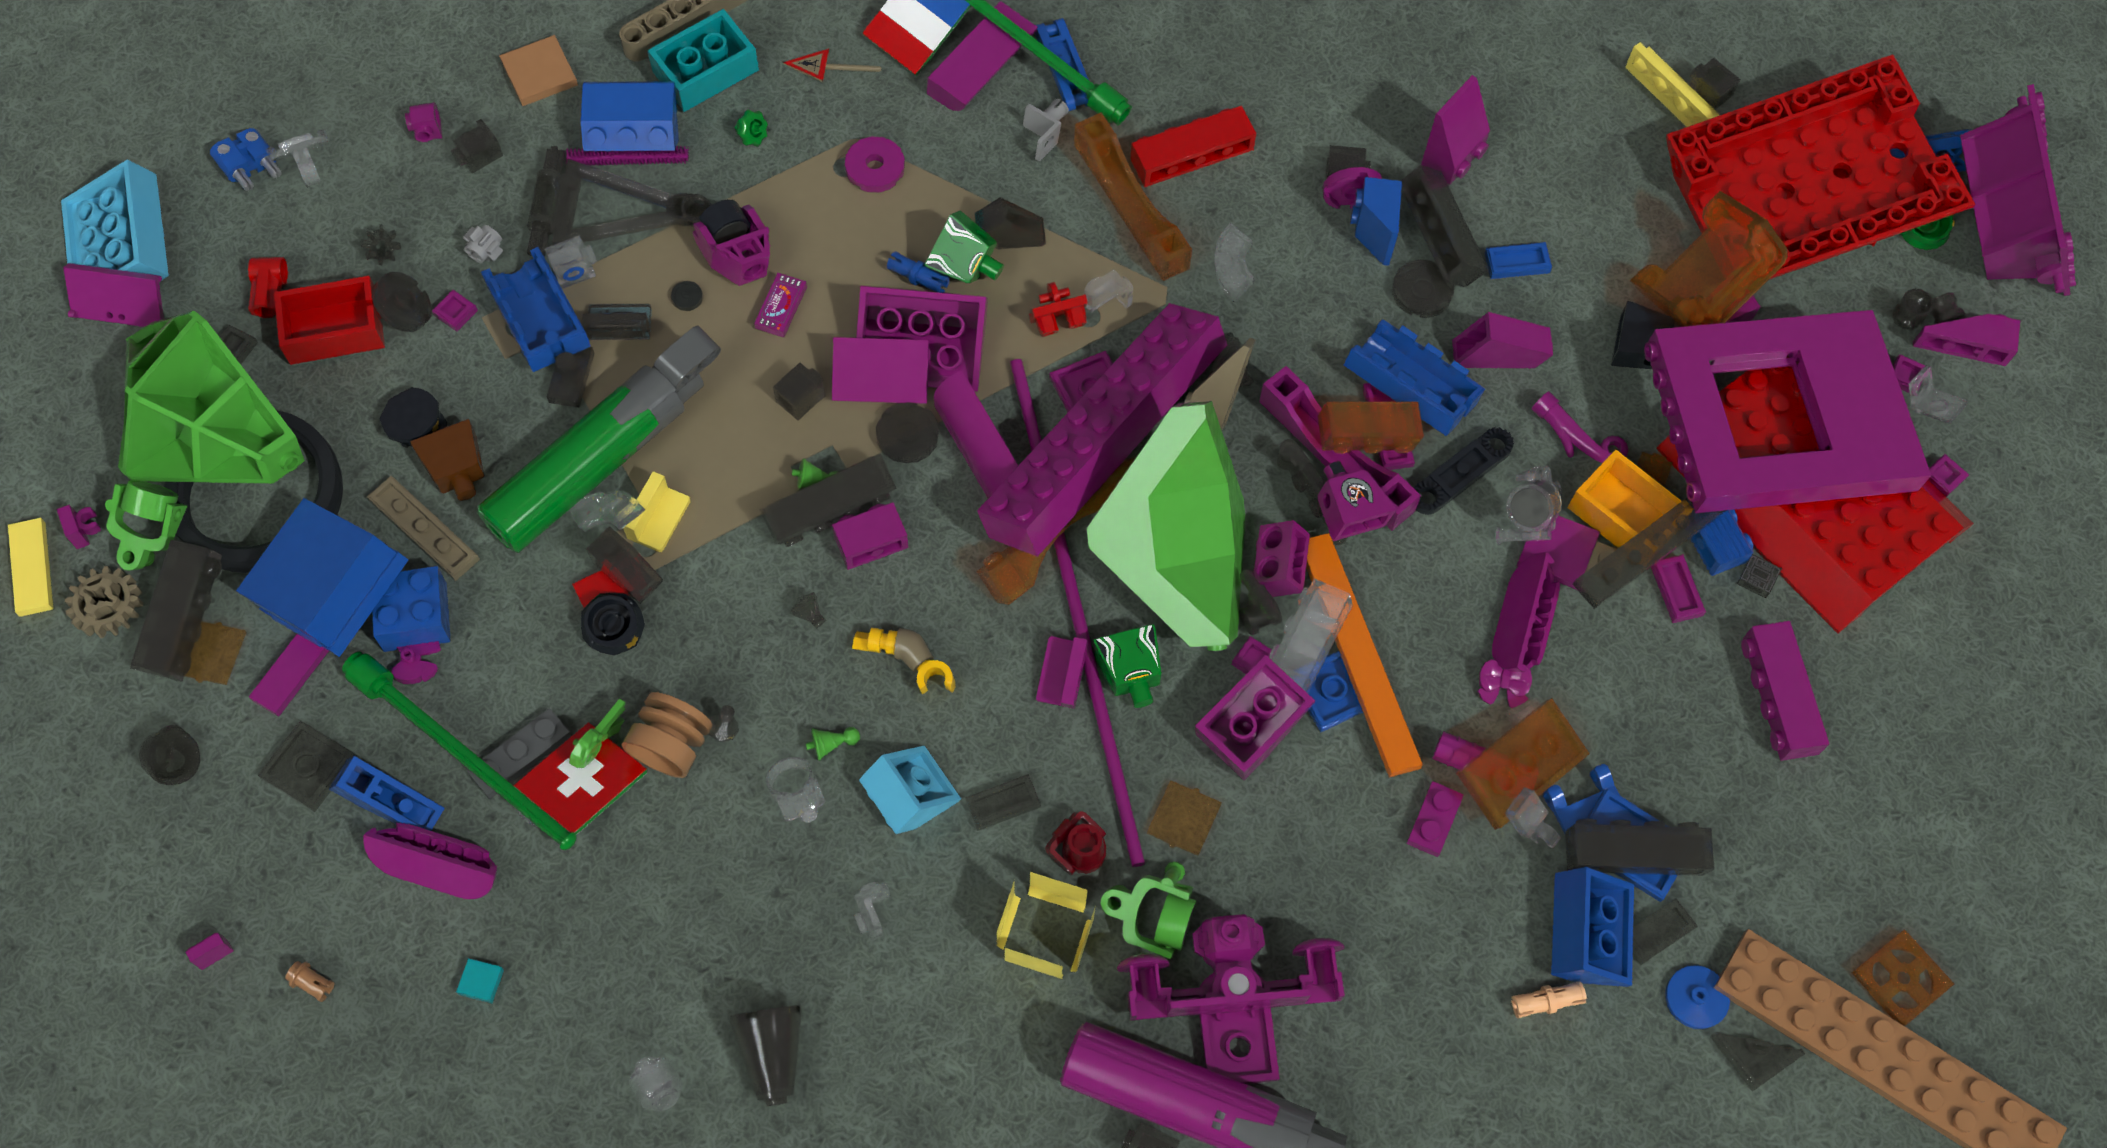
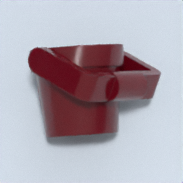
[1045,811,1107,876]

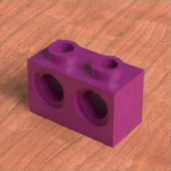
[1252,520,1310,597]

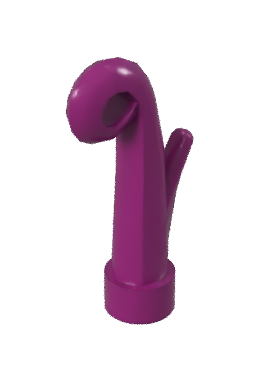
[1531,391,1629,463]

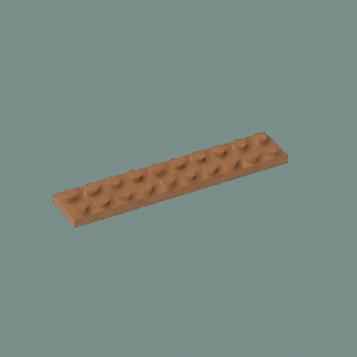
[1714,929,2067,1148]

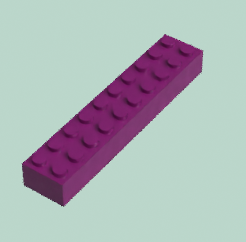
[977,303,1227,557]

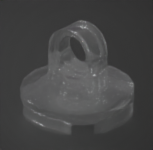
[266,130,330,187]

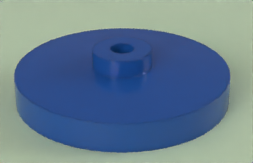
[1665,965,1730,1029]

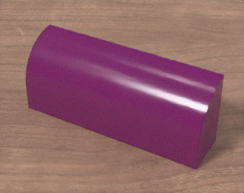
[927,1,1038,111]
[934,370,1018,498]

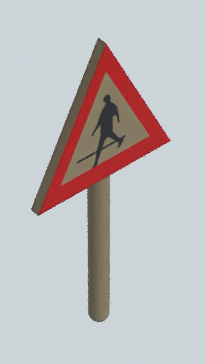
[783,49,882,82]

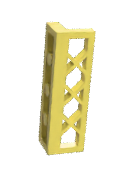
[1625,42,1720,127]

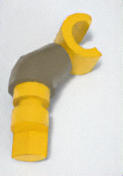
[852,628,955,694]

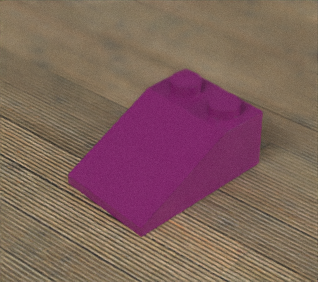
[1421,75,1490,185]
[1195,655,1315,781]

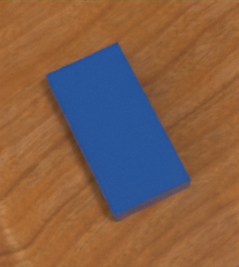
[1484,242,1552,279]

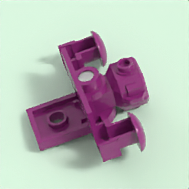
[1117,914,1345,1084]

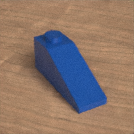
[329,756,445,831]

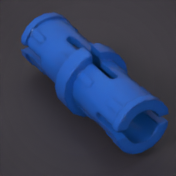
[887,251,949,293]

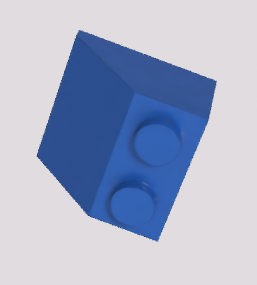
[1350,177,1402,266]

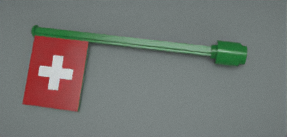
[342,652,647,850]

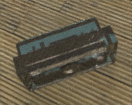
[582,304,652,340]

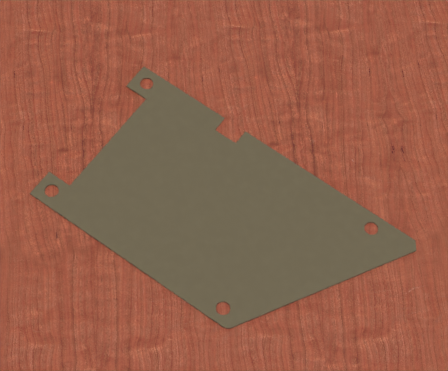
[482,139,1167,576]

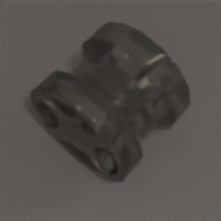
[1925,292,1966,324]

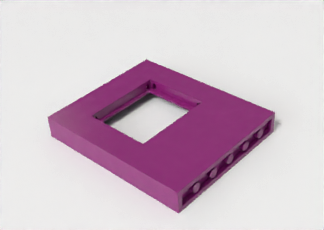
[1644,310,1932,513]

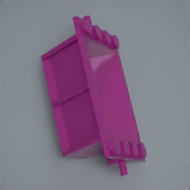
[1960,84,2076,296]

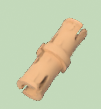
[1511,981,1587,1018]

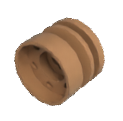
[621,692,713,778]

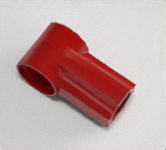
[248,257,288,318]

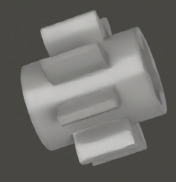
[463,225,503,263]

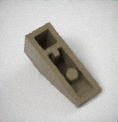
[1184,338,1256,430]

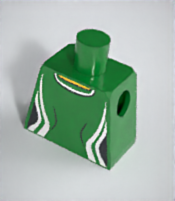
[924,211,1004,284]
[1093,624,1161,708]

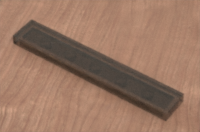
[1572,497,1727,609]

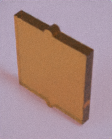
[172,620,246,685]
[1147,780,1222,856]

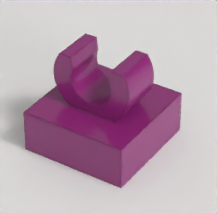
[56,504,101,549]

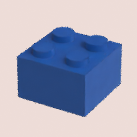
[372,566,451,652]

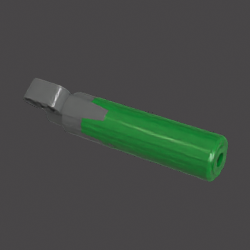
[477,326,721,553]

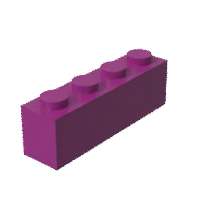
[1741,621,1830,761]

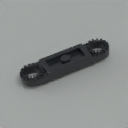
[1414,427,1514,515]

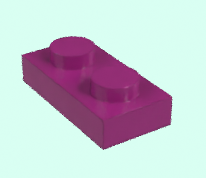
[1406,781,1464,857]

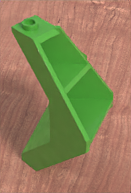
[118,311,305,484]
[1087,401,1245,651]

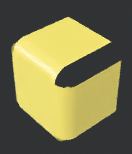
[997,872,1096,979]

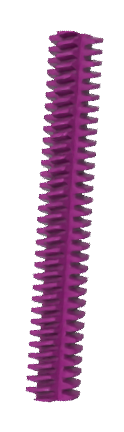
[566,146,689,166]

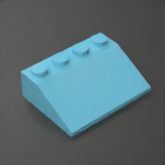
[61,159,169,280]

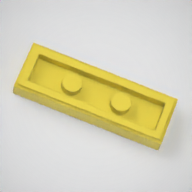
[8,518,53,617]

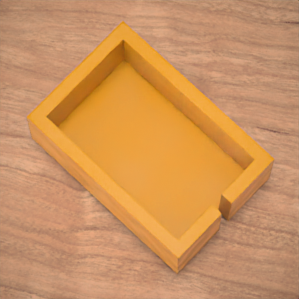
[1567,449,1693,569]

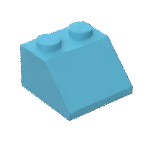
[859,745,961,834]

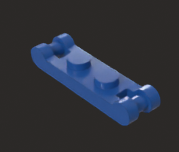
[1035,18,1088,112]

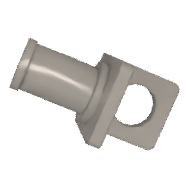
[1023,99,1068,162]

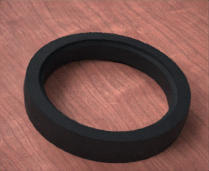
[164,410,343,573]

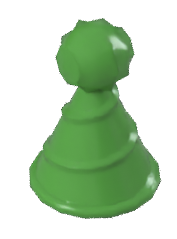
[792,458,844,490]
[805,727,860,761]

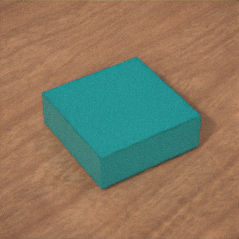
[456,958,504,1004]

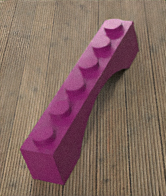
[1259,366,1421,531]

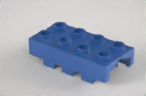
[481,247,591,372]
[1344,319,1485,436]

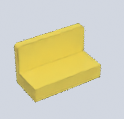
[622,472,691,552]

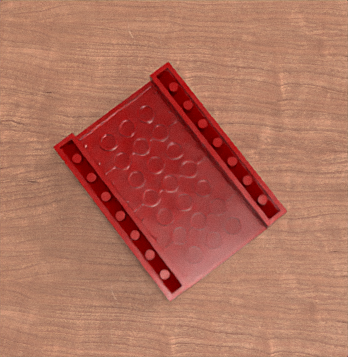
[1656,354,1974,634]

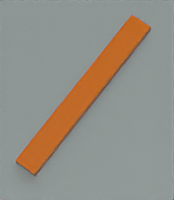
[1306,533,1423,778]

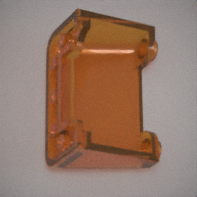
[1630,191,1788,327]

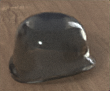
[139,725,200,785]

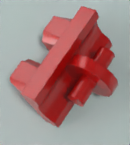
[1029,282,1088,337]

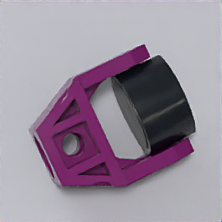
[692,199,770,286]

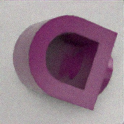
[405,102,442,142]

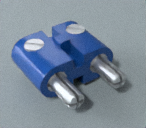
[210,128,282,191]

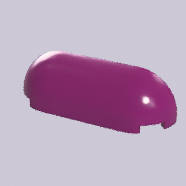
[1492,552,1560,672]
[363,823,497,899]

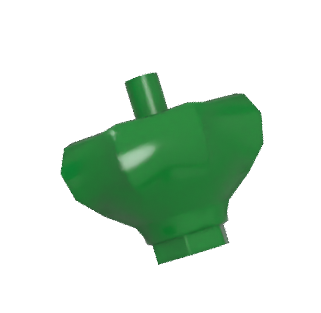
[735,109,768,147]

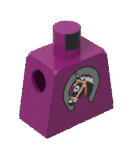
[1318,461,1396,541]

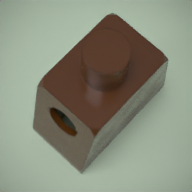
[410,419,485,501]

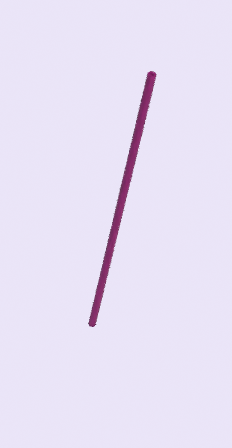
[1010,359,1145,868]

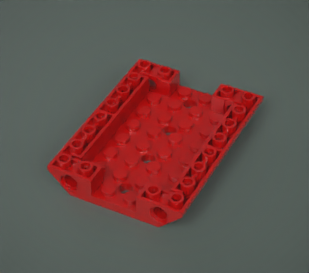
[1666,54,1975,289]

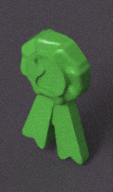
[569,699,626,768]

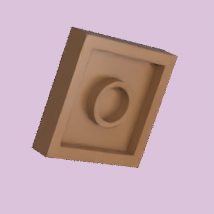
[499,35,578,106]

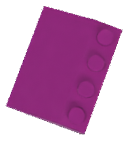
[856,286,988,391]

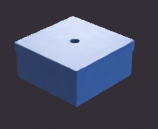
[236,498,408,657]

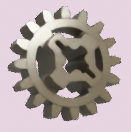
[65,566,143,638]

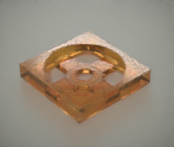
[1852,929,1954,1026]

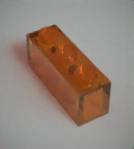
[1317,402,1424,454]

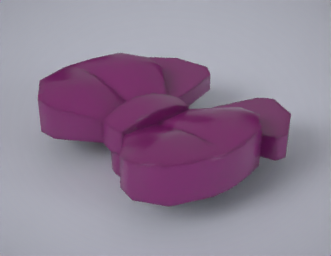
[391,641,441,684]
[1477,659,1532,708]

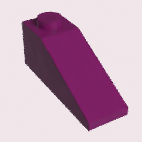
[1913,314,2020,367]

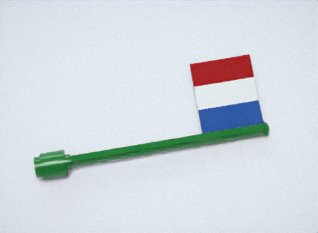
[862,0,1132,125]

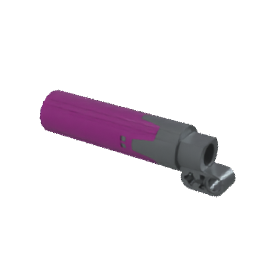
[1060,1022,1347,1148]

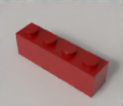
[1130,105,1257,187]

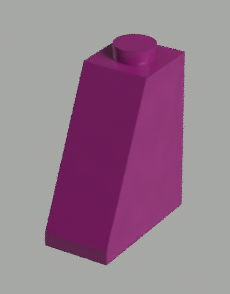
[1452,312,1553,368]

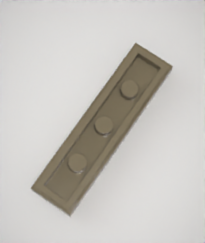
[367,476,480,581]

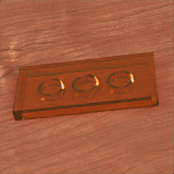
[1456,698,1590,830]

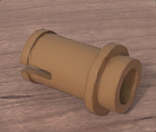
[285,961,335,1002]

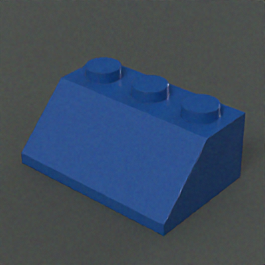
[581,82,679,151]
[1551,867,1634,987]

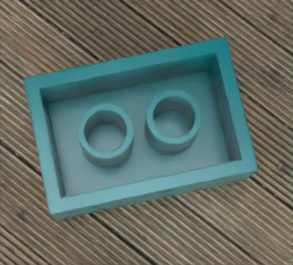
[647,9,759,112]

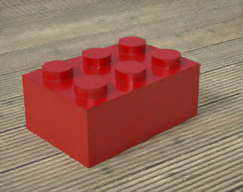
[274,276,385,365]

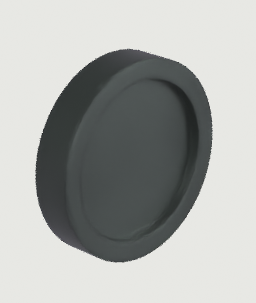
[671,281,703,311]

